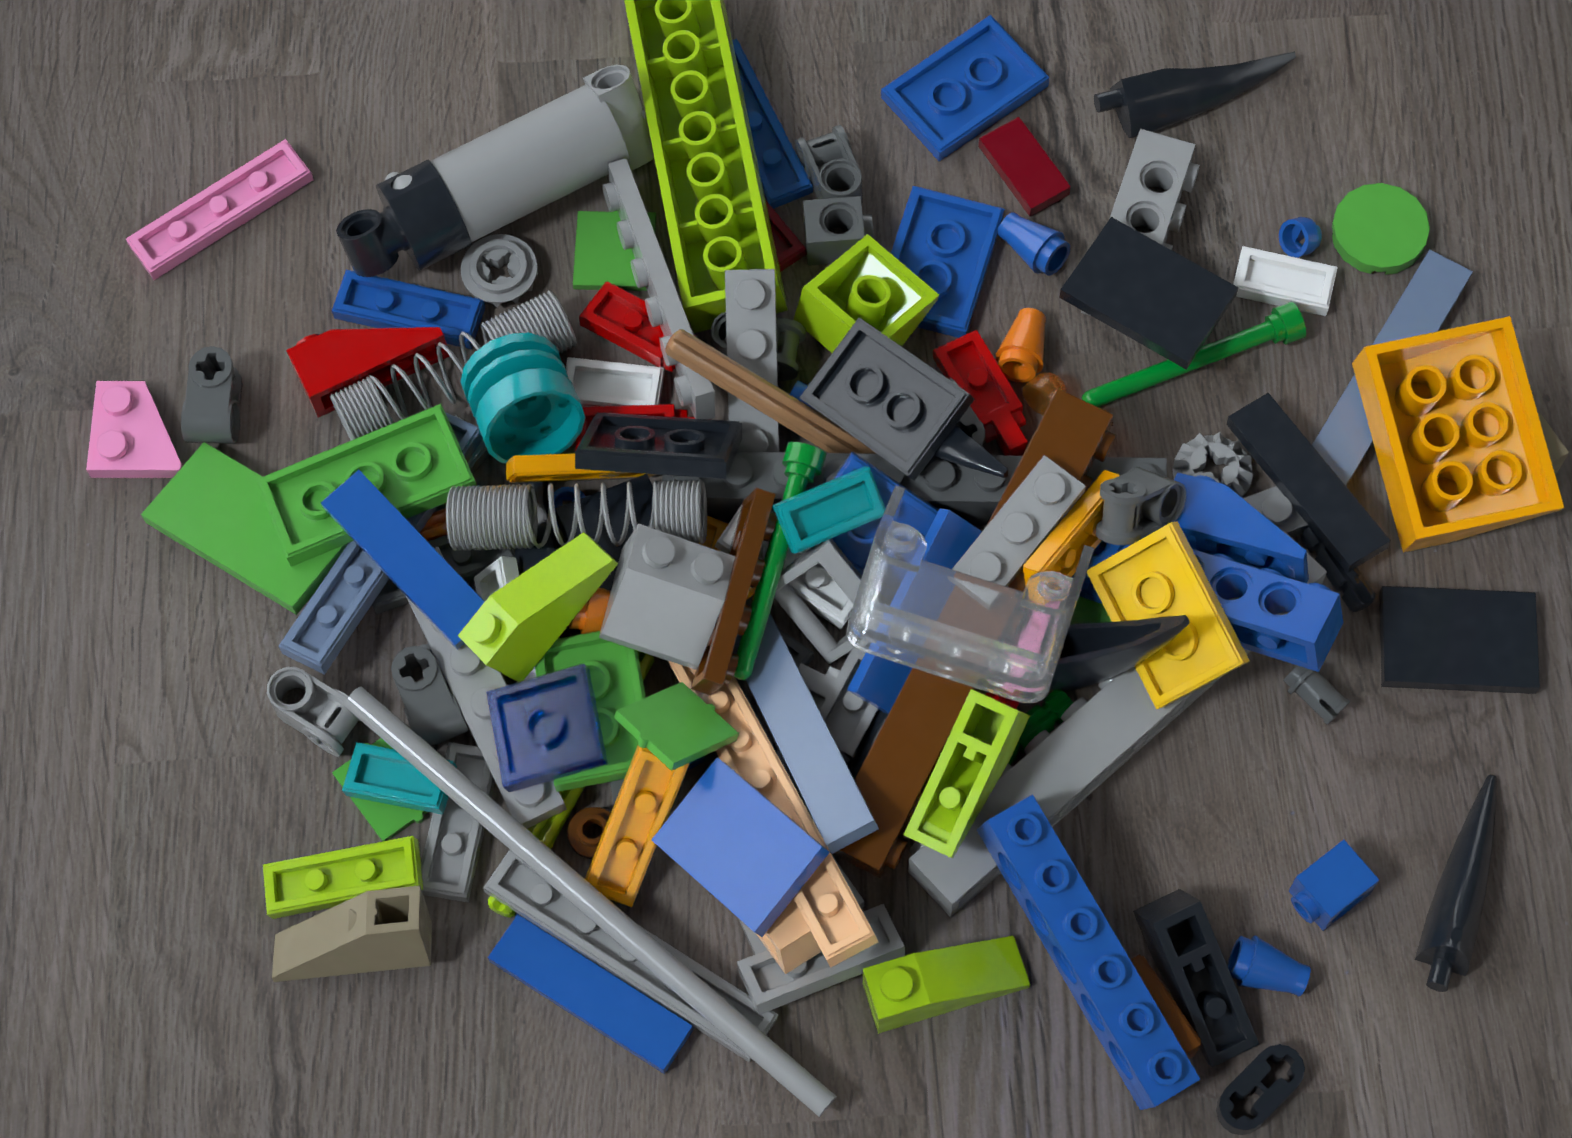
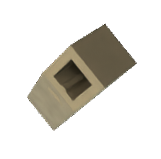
[272,885,432,982]

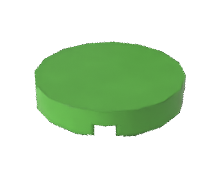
[1332,183,1430,275]

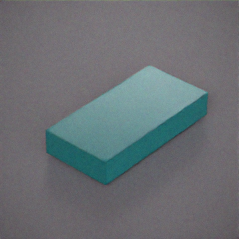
[772,466,888,554]
[342,742,457,815]

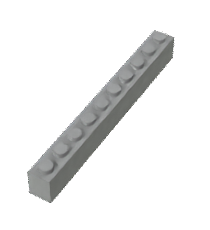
[908,530,1327,918]

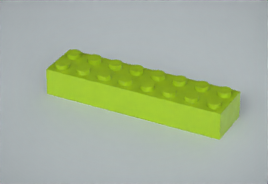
[624,0,788,333]

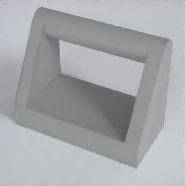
[774,538,888,664]

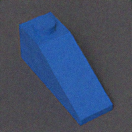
[1174,472,1309,583]

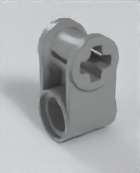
[267,667,361,757]

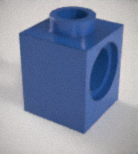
[1289,840,1379,931]

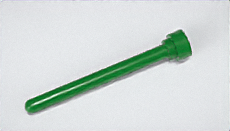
[1082,301,1306,407]
[734,442,827,680]

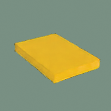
[1086,521,1250,710]

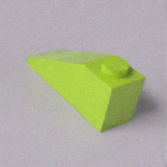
[458,532,618,683]
[904,689,1030,858]
[862,936,1030,1034]

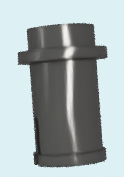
[1283,666,1351,725]

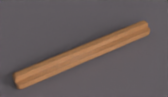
[665,329,876,454]

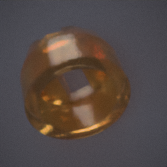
[1023,372,1066,415]

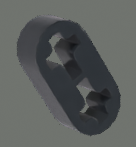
[1216,1044,1305,1135]

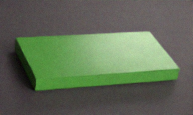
[256,404,477,567]
[141,442,348,615]

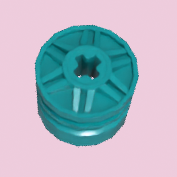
[460,332,585,464]

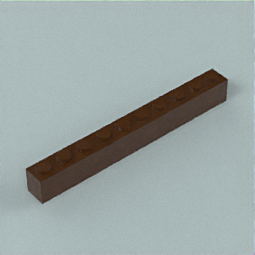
[830,389,1117,878]

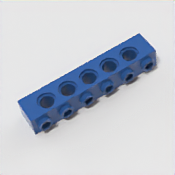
[1065,535,1344,672]
[976,794,1201,1110]

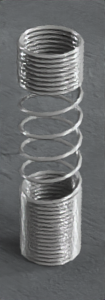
[330,290,577,440]
[446,479,707,551]

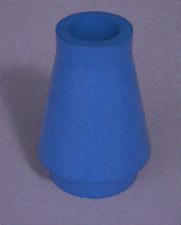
[998,212,1070,276]
[1227,935,1311,996]

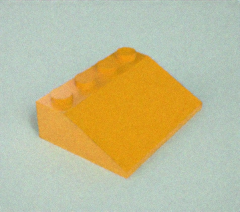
[1352,316,1564,552]

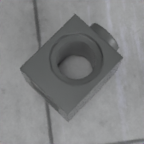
[803,196,874,266]

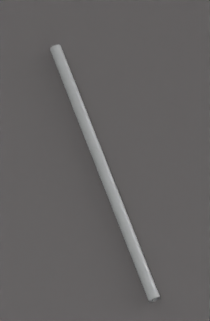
[344,686,837,1117]

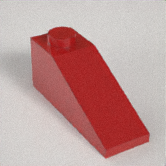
[286,327,450,418]

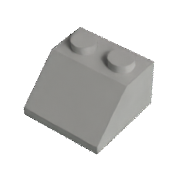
[599,524,735,670]

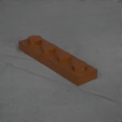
[691,487,777,695]

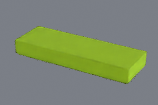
[263,836,424,919]

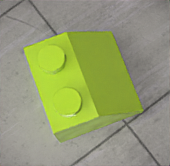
[793,234,939,353]

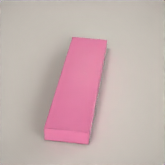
[126,139,314,280]

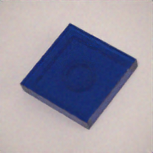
[486,663,608,792]

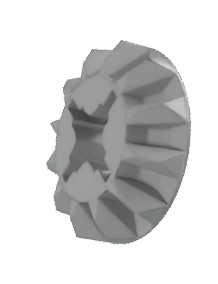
[461,234,538,308]
[1173,432,1253,498]

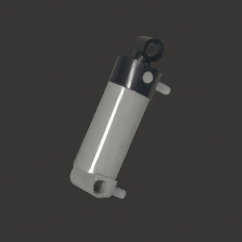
[336,65,654,277]

